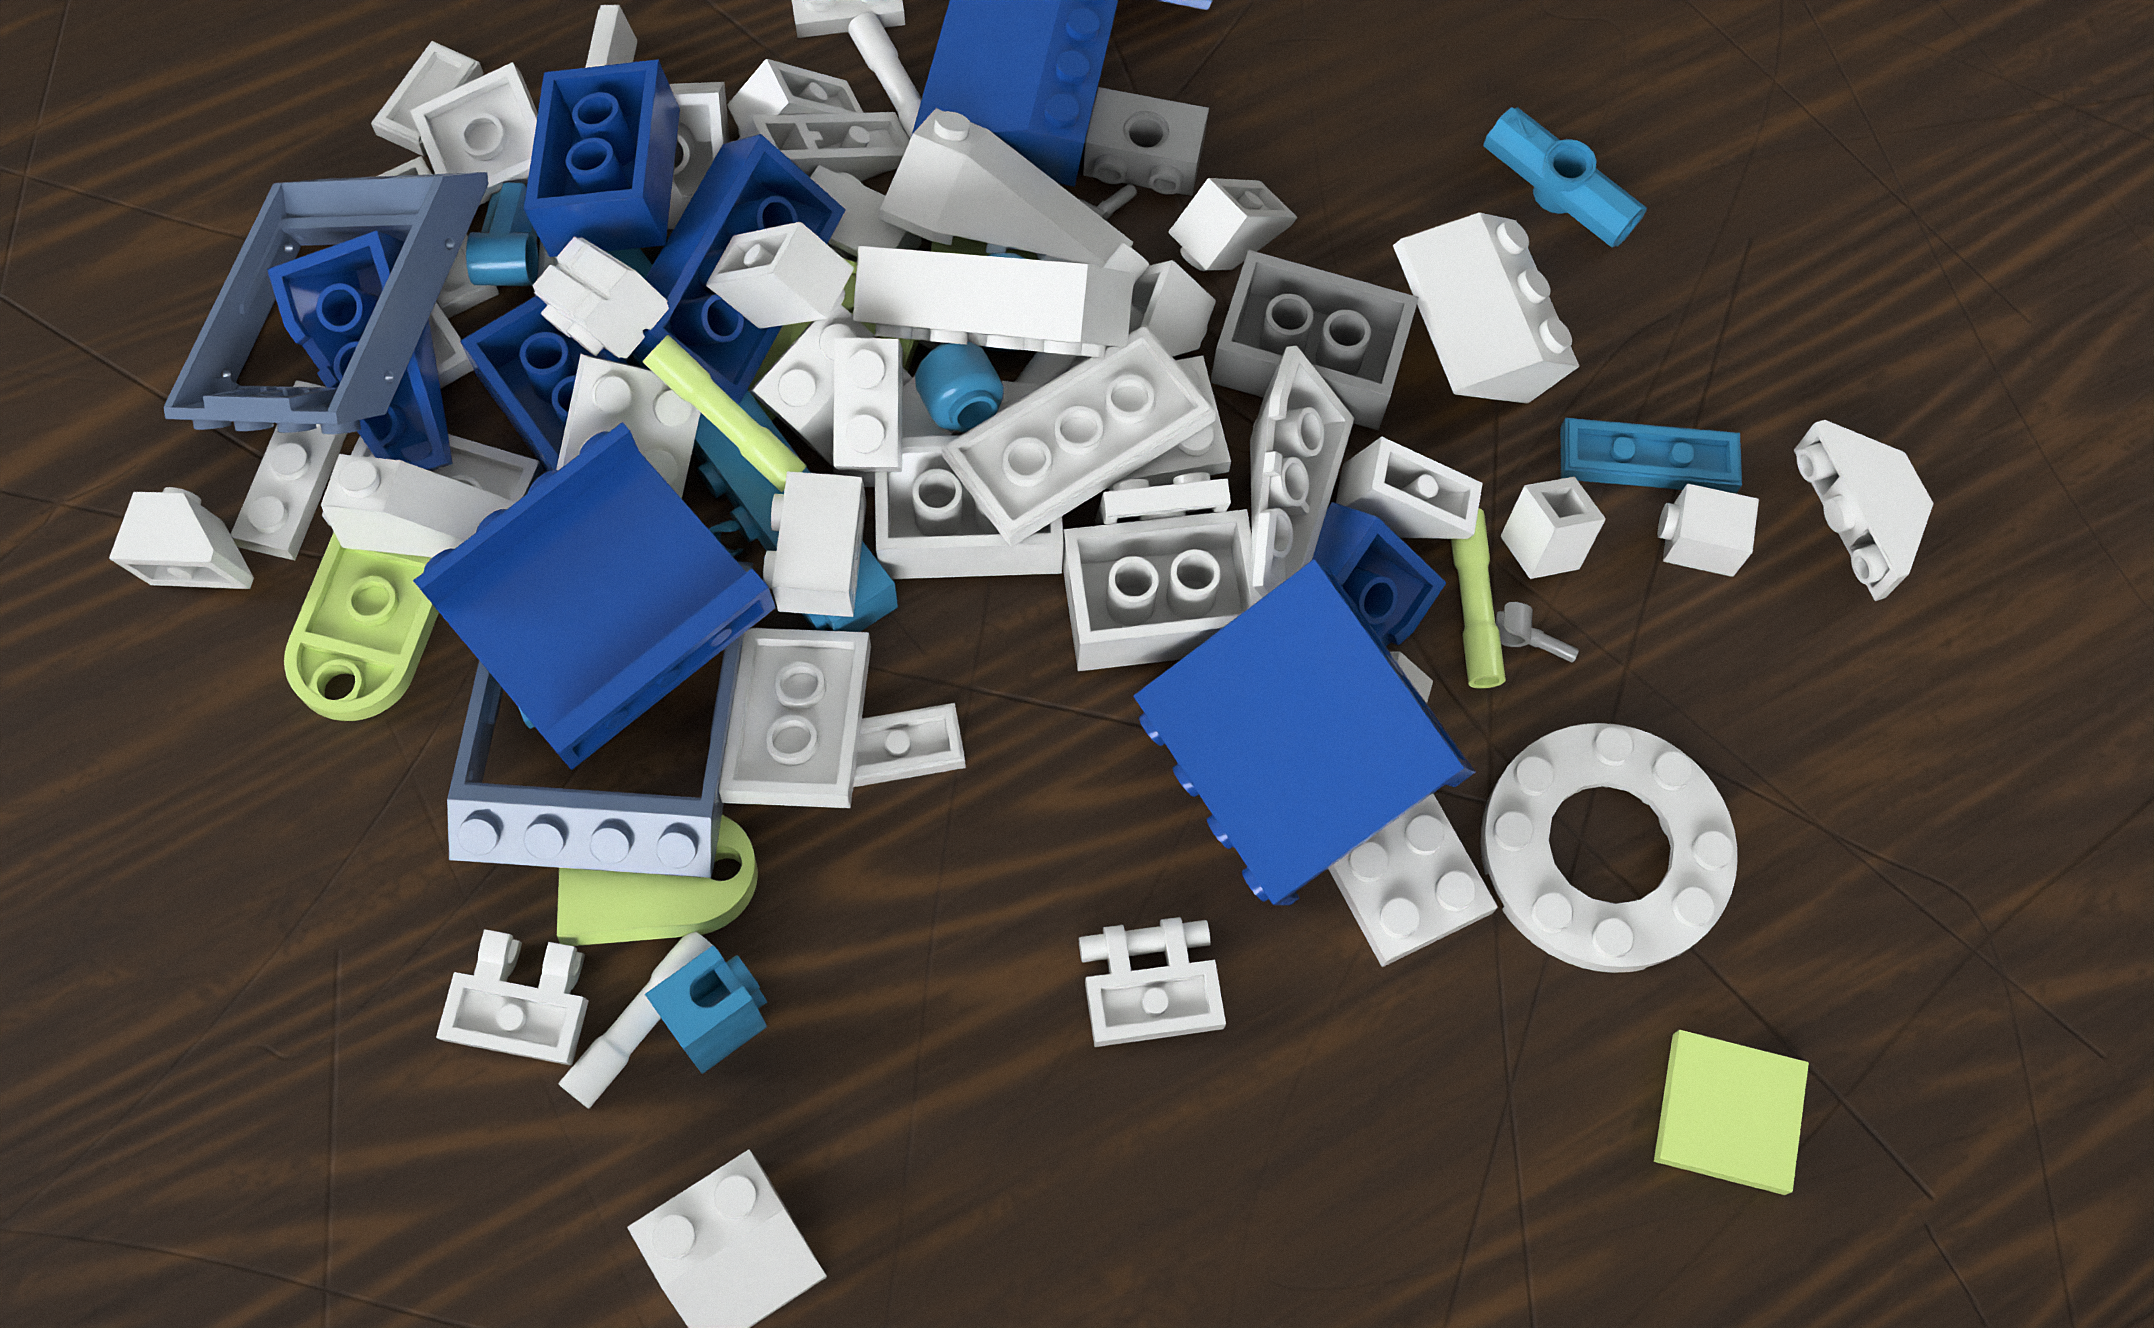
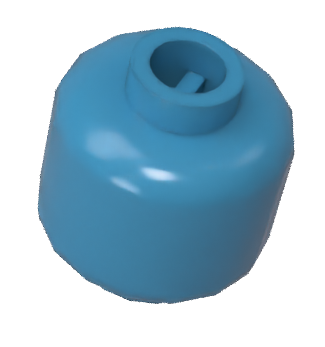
[915,341,1004,432]

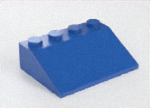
[911,0,1118,187]

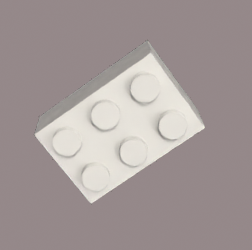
[1062,509,1263,671]

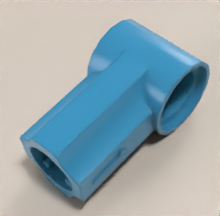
[466,183,539,286]

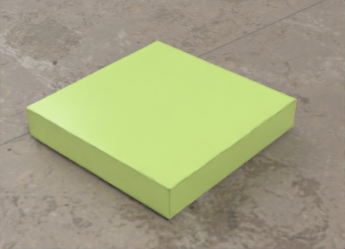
[1654,1030,1809,1195]

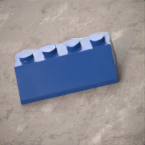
[632,134,846,404]

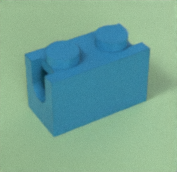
[645,945,767,1074]

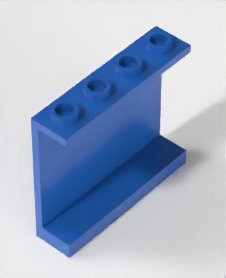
[413,422,776,770]
[1134,559,1476,905]

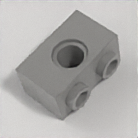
[1083,87,1209,196]

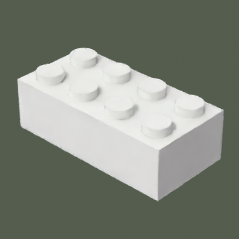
[853,246,1134,358]

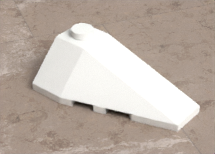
[878,108,1133,267]

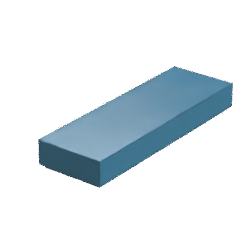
[1560,418,1742,494]

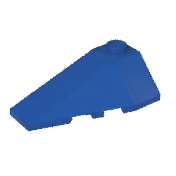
[267,230,453,471]

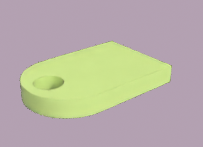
[284,532,439,721]
[557,815,758,946]

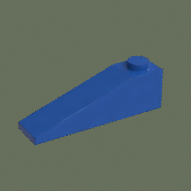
[1312,502,1446,646]

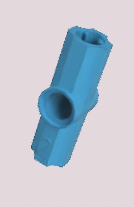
[1483,107,1647,248]

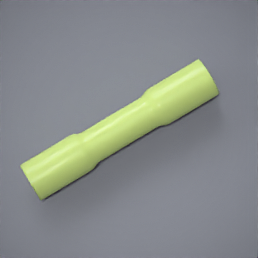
[643,335,807,492]
[1451,508,1506,688]

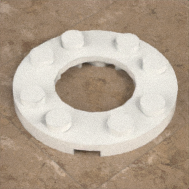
[1480,723,1738,973]

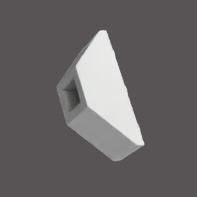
[1794,420,1934,601]

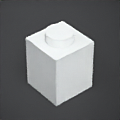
[1500,477,1606,579]
[1657,483,1759,577]

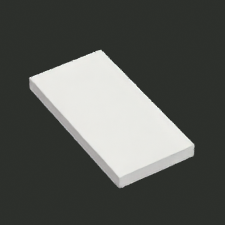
[941,324,1216,547]

